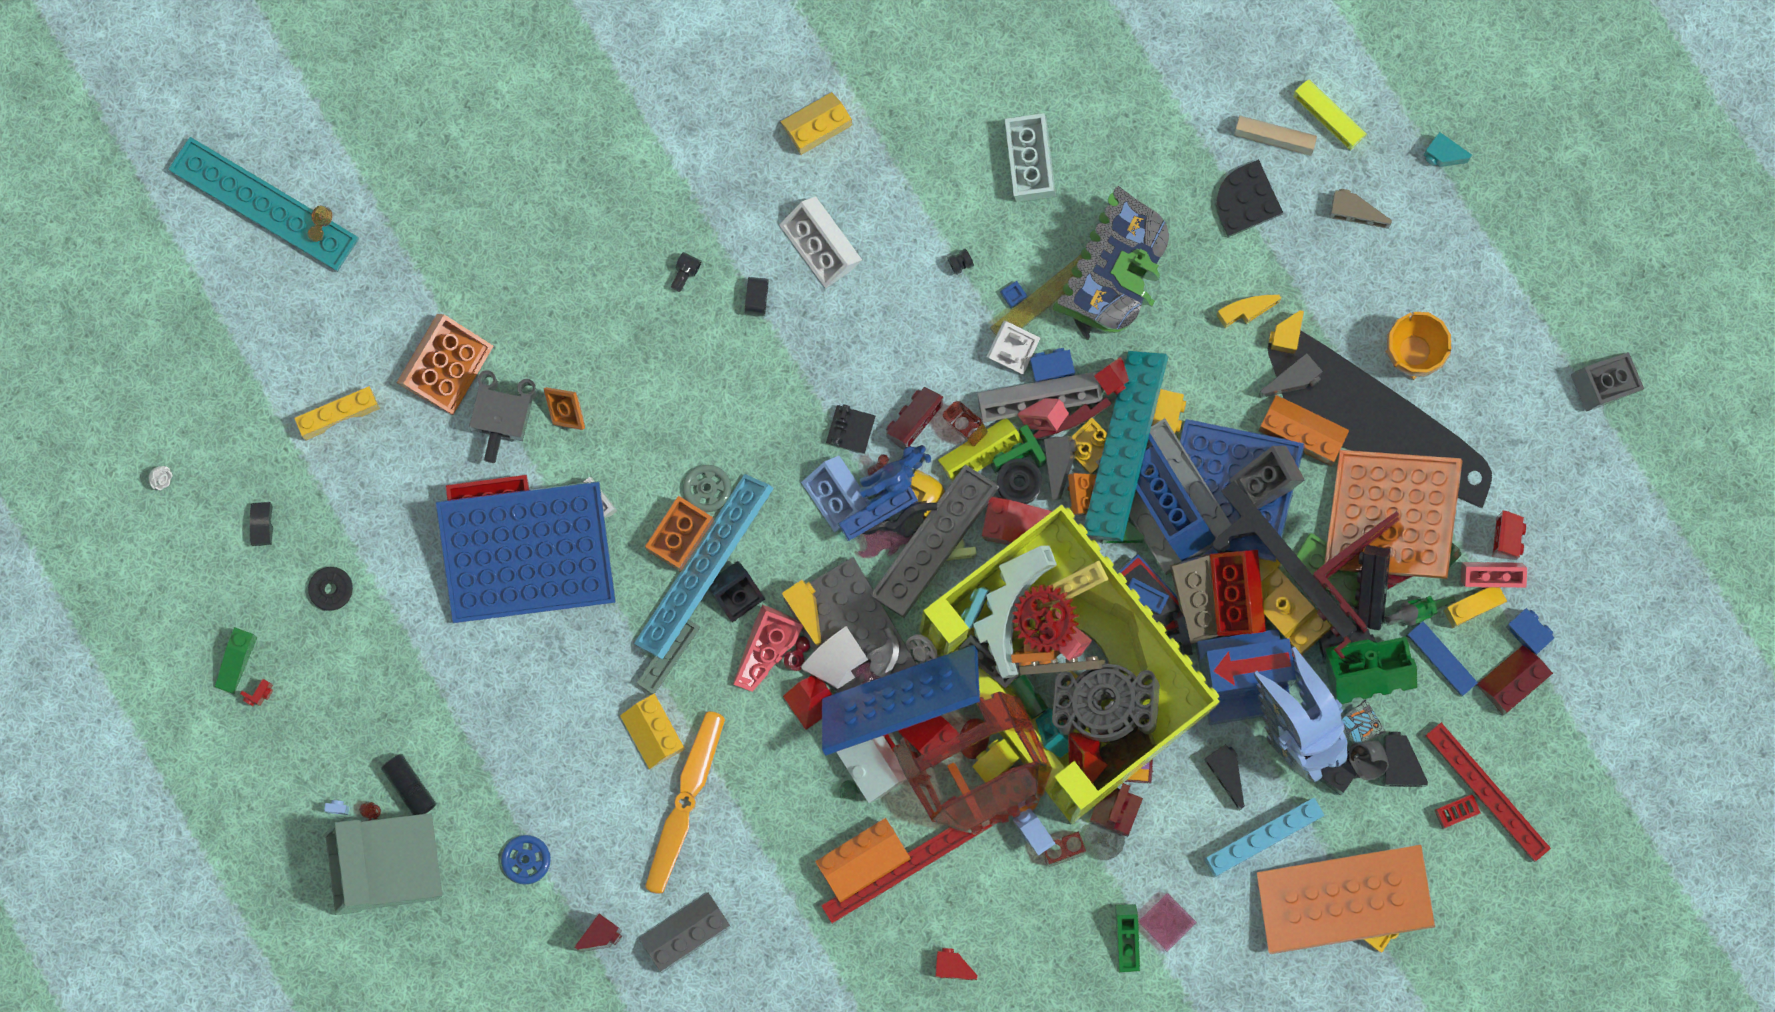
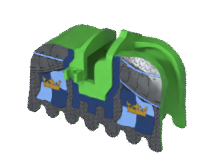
[1053,186,1169,333]

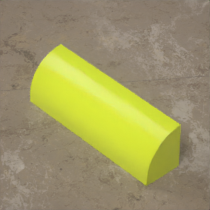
[1293,79,1367,151]
[938,418,1023,482]

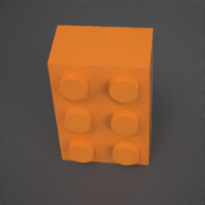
[645,496,714,572]

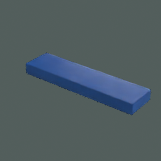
[838,487,918,541]
[1407,621,1478,697]

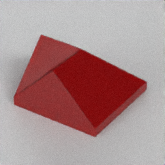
[783,675,832,730]
[1068,732,1107,783]

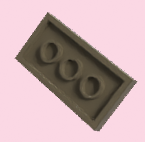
[1170,554,1218,644]

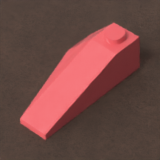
[733,604,803,692]

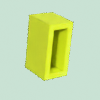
[972,737,1022,785]

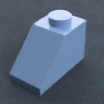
[1013,808,1055,855]

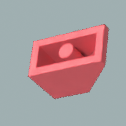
[1018,398,1069,431]

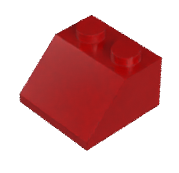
[1492,510,1526,560]

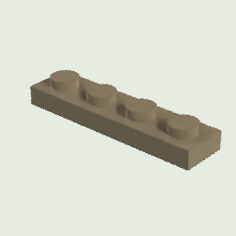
[1019,656,1105,675]

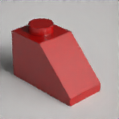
[1094,357,1129,395]
[935,948,978,981]

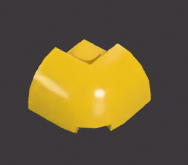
[906,469,945,519]

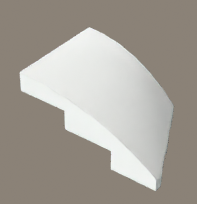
[801,626,868,689]

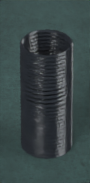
[381,754,437,815]

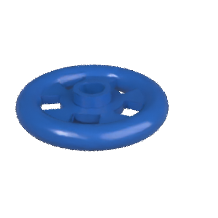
[501,835,551,885]

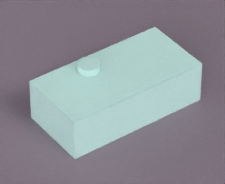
[1005,113,1056,202]
[837,736,910,803]

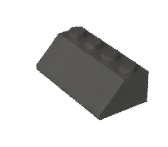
[639,892,731,973]

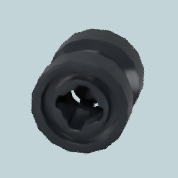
[947,248,974,275]

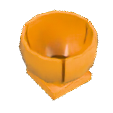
[1385,312,1451,380]

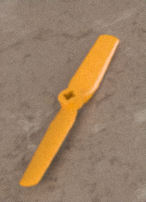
[645,711,725,894]

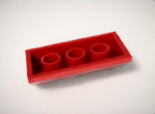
[446,475,530,500]

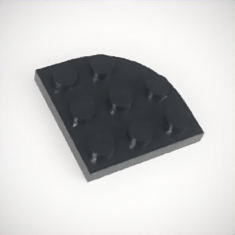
[1216,159,1283,238]

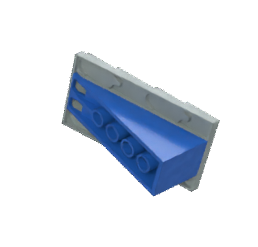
[1096,418,1231,575]

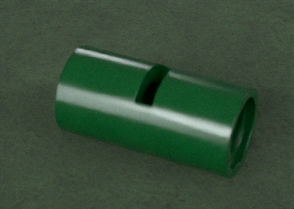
[1008,675,1048,719]

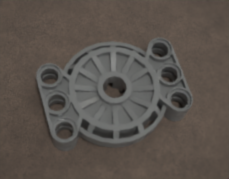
[1052,664,1160,742]

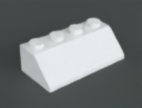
[779,197,862,288]

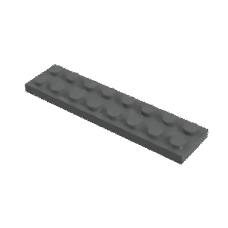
[870,464,999,618]

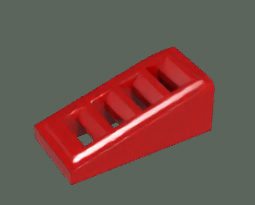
[1434,794,1481,829]

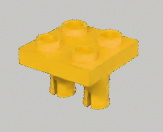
[1072,418,1107,474]

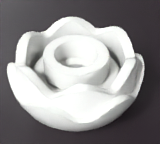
[149,466,173,490]

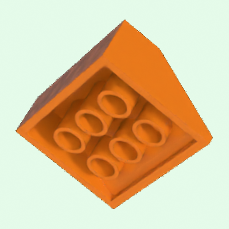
[396,314,493,415]

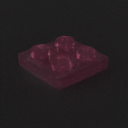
[1138,893,1197,952]

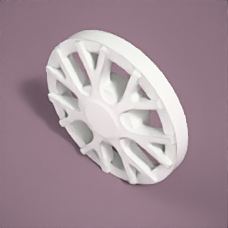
[905,635,938,665]

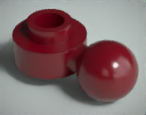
[784,636,811,671]

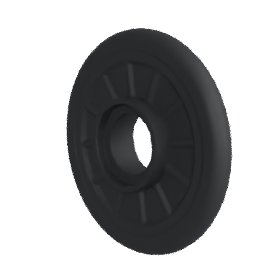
[308,567,353,611]

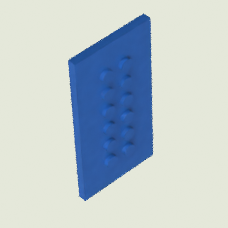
[822,645,980,756]

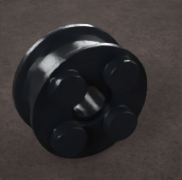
[997,459,1042,504]

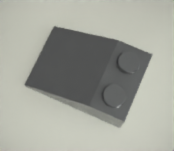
[1571,352,1644,412]
[1229,446,1305,509]

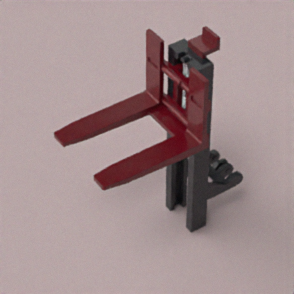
[1213,481,1400,659]

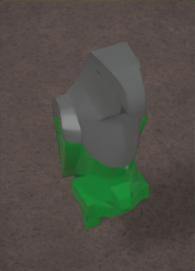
[1384,595,1456,626]

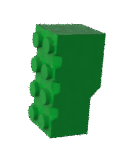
[1325,636,1417,704]

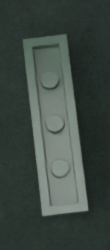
[637,619,700,694]

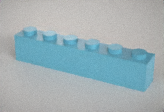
[1204,798,1325,878]

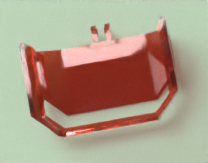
[893,691,1052,835]

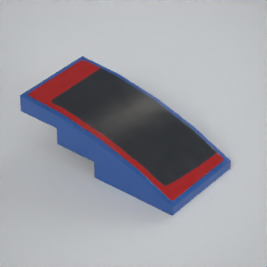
[1117,554,1180,630]

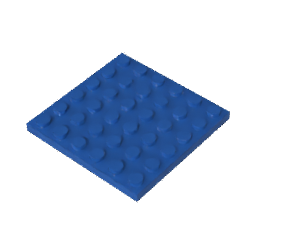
[1180,419,1305,562]

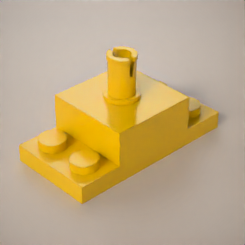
[1261,567,1332,655]

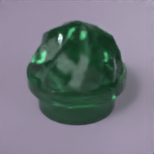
[838,780,859,799]

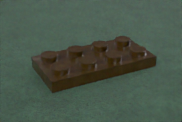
[1092,719,1156,791]

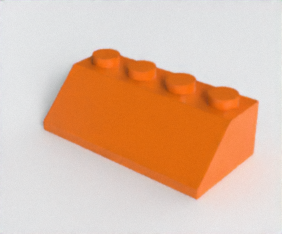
[1259,395,1349,467]
[815,818,911,903]

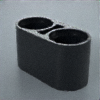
[745,277,769,316]

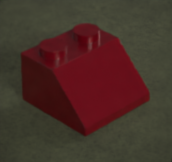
[574,913,622,952]

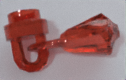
[359,801,381,821]

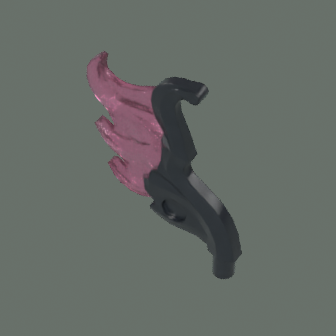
[858,500,937,558]

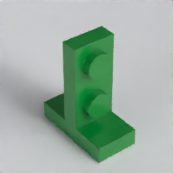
[991,425,1047,473]

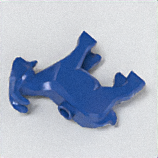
[860,445,931,512]

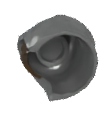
[1349,740,1389,780]

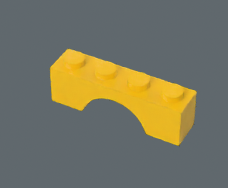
[294,386,380,441]

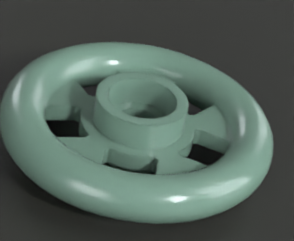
[683,465,731,512]

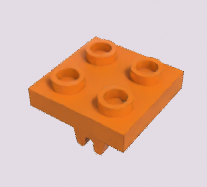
[1067,473,1097,516]
[1011,630,1061,666]

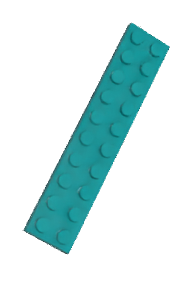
[168,137,359,272]
[1084,351,1168,542]

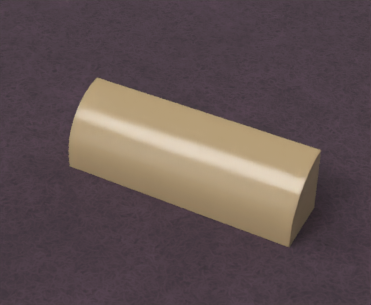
[1234,115,1317,156]

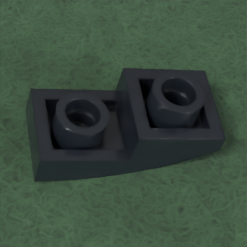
[250,502,273,546]

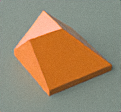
[544,387,585,430]

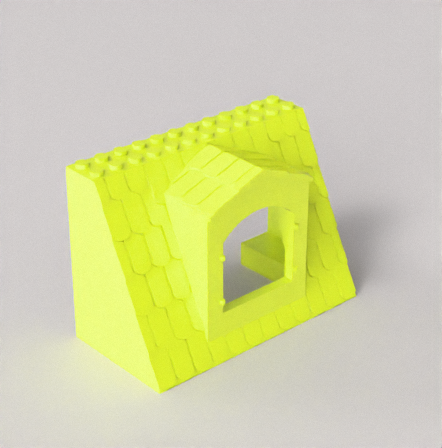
[919,505,1220,825]

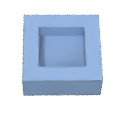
[325,800,349,815]

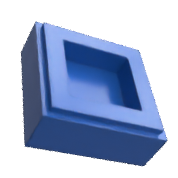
[1000,281,1028,309]

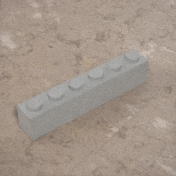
[977,372,1103,422]

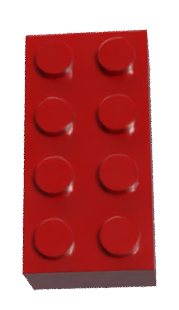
[1210,550,1266,636]

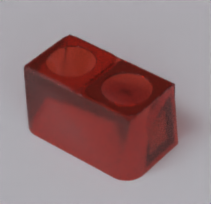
[943,401,988,446]
[1042,831,1086,867]

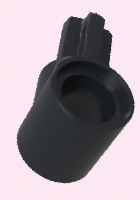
[671,252,702,292]

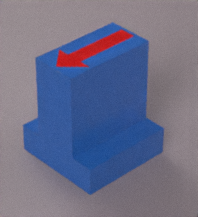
[1195,629,1297,725]

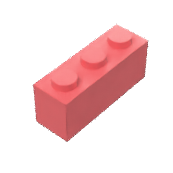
[1461,562,1527,588]

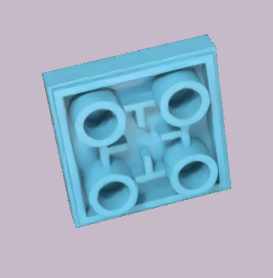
[961,587,991,628]

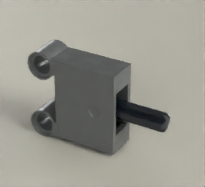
[469,370,537,463]

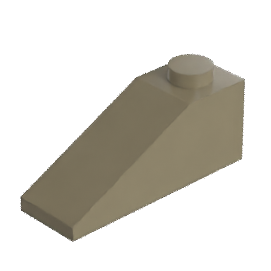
[1330,189,1392,229]

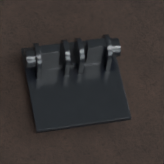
[826,404,876,454]

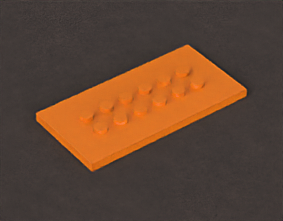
[1257,845,1435,954]

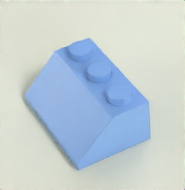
[801,456,869,533]

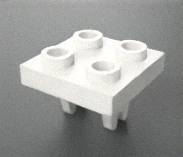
[986,320,1040,374]

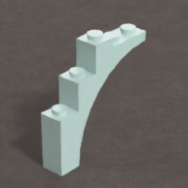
[973,546,1057,678]

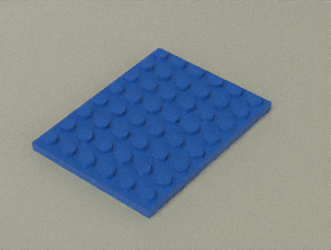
[436,481,616,623]

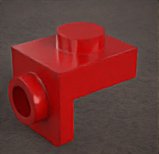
[240,679,273,706]

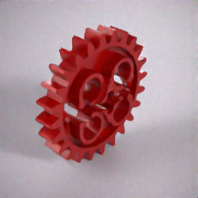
[1012,584,1079,653]

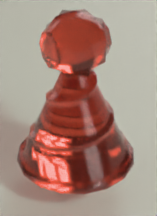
[868,454,889,476]

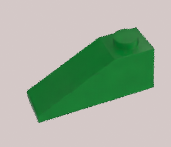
[215,627,258,694]
[1115,904,1140,973]

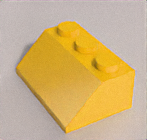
[780,92,852,155]
[620,693,685,770]

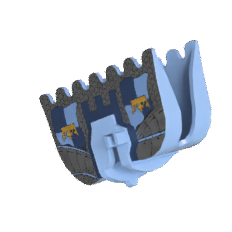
[1254,646,1347,782]

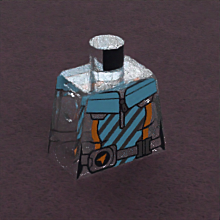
[1341,699,1386,745]

